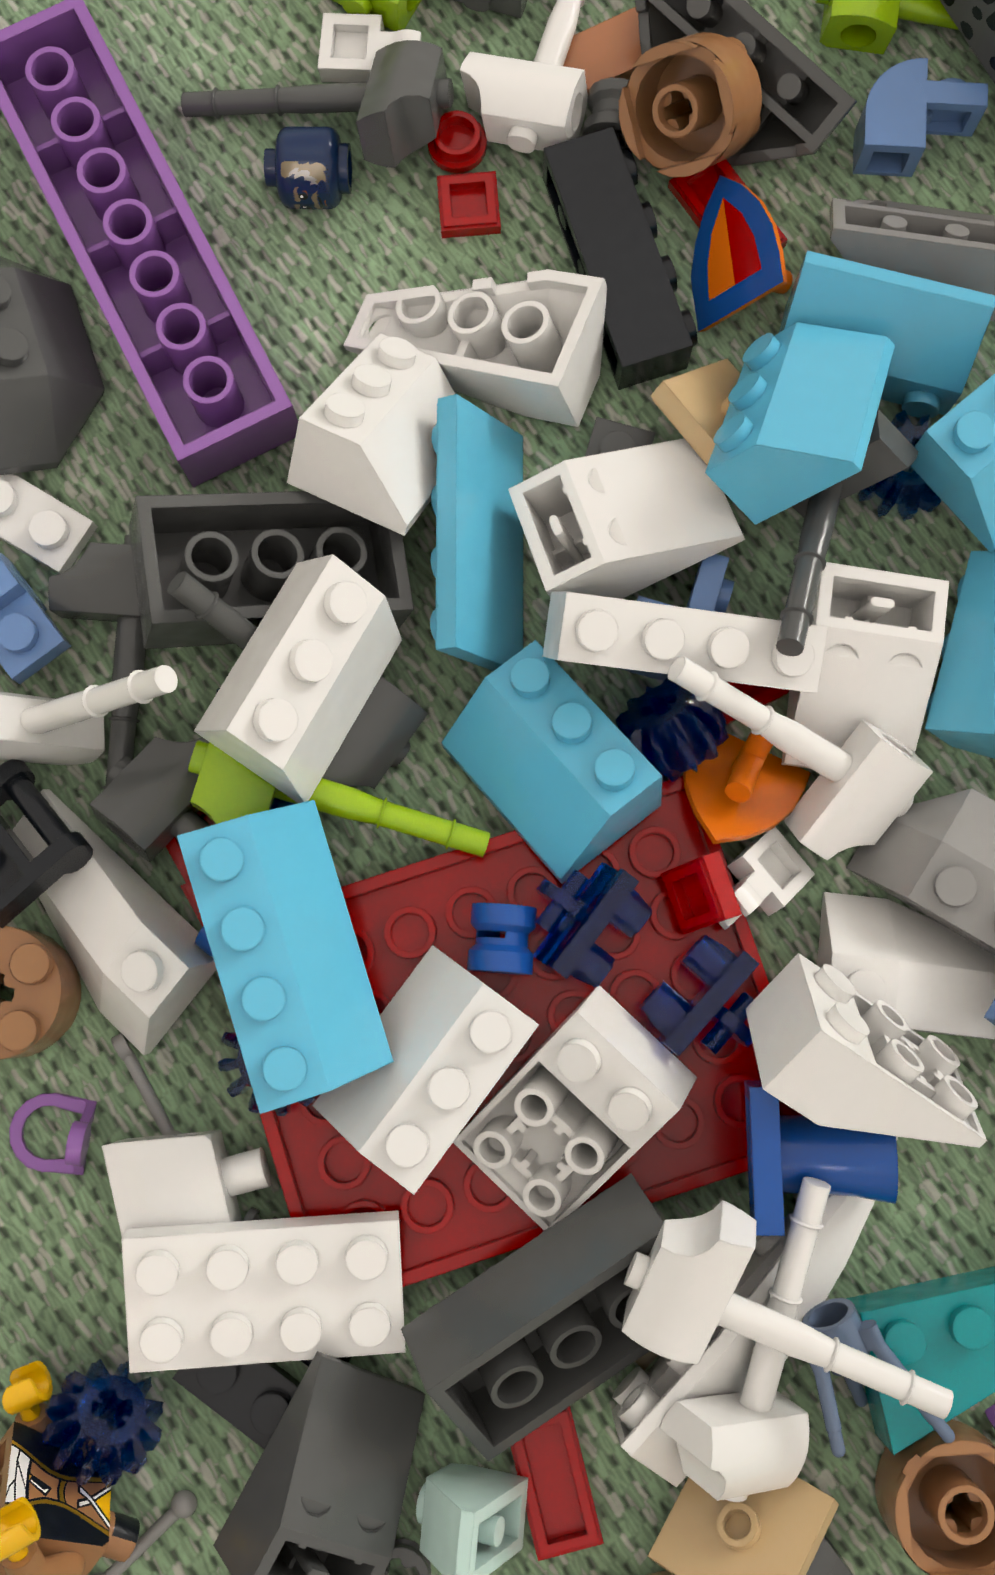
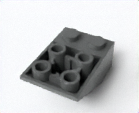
[213,1351,425,1575]

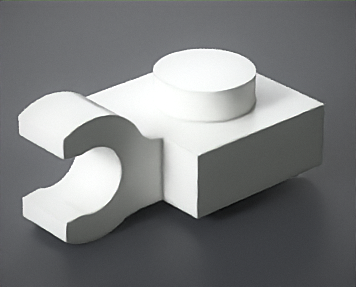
[318,13,422,83]
[719,826,815,930]

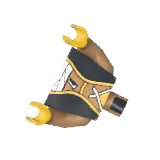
[0,1360,140,1575]

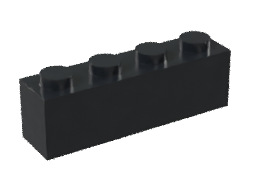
[542,127,698,390]

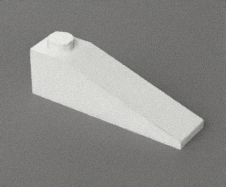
[343,269,607,427]
[13,789,217,1055]
[817,892,995,1040]

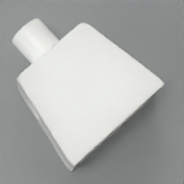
[102,1130,271,1236]

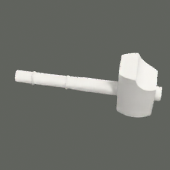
[460,0,588,153]
[668,656,933,861]
[0,665,178,765]
[660,1177,831,1502]
[622,1200,954,1419]

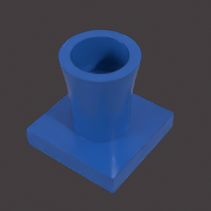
[744,1080,898,1236]

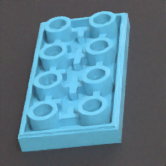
[430,394,523,671]

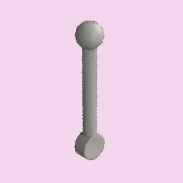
[111,1033,182,1135]
[93,1490,197,1575]

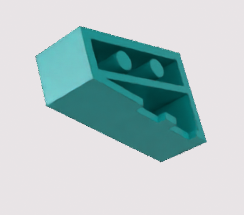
[846,1266,995,1455]

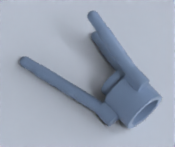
[802,1298,955,1458]

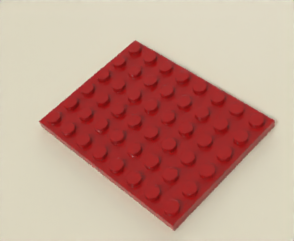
[217,776,802,1287]

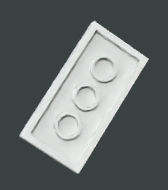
[121,1210,406,1373]

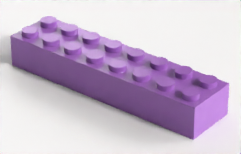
[0,0,298,488]

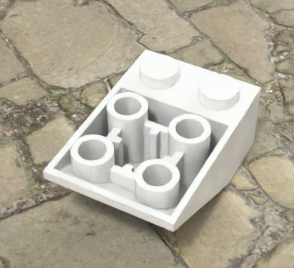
[508,438,745,599]
[781,562,949,769]
[745,953,987,1148]
[453,985,697,1230]

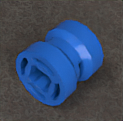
[467,903,537,975]

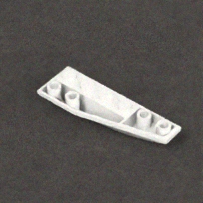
[611,1136,898,1487]

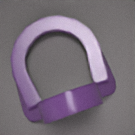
[9,1093,97,1175]

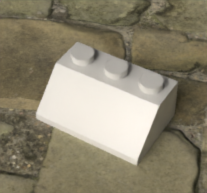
[287,333,455,536]
[194,554,402,803]
[312,945,539,1195]

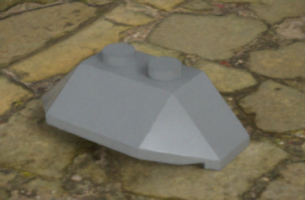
[830,198,995,321]
[846,788,995,955]

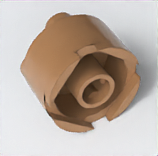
[619,32,762,177]
[0,926,81,1060]
[875,1419,995,1575]

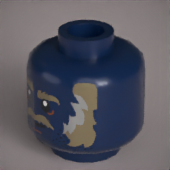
[264,126,352,209]

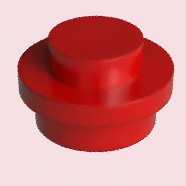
[428,110,487,173]

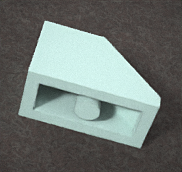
[416,1463,528,1575]

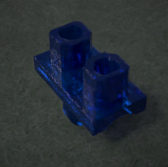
[534,862,652,987]
[639,935,759,1056]

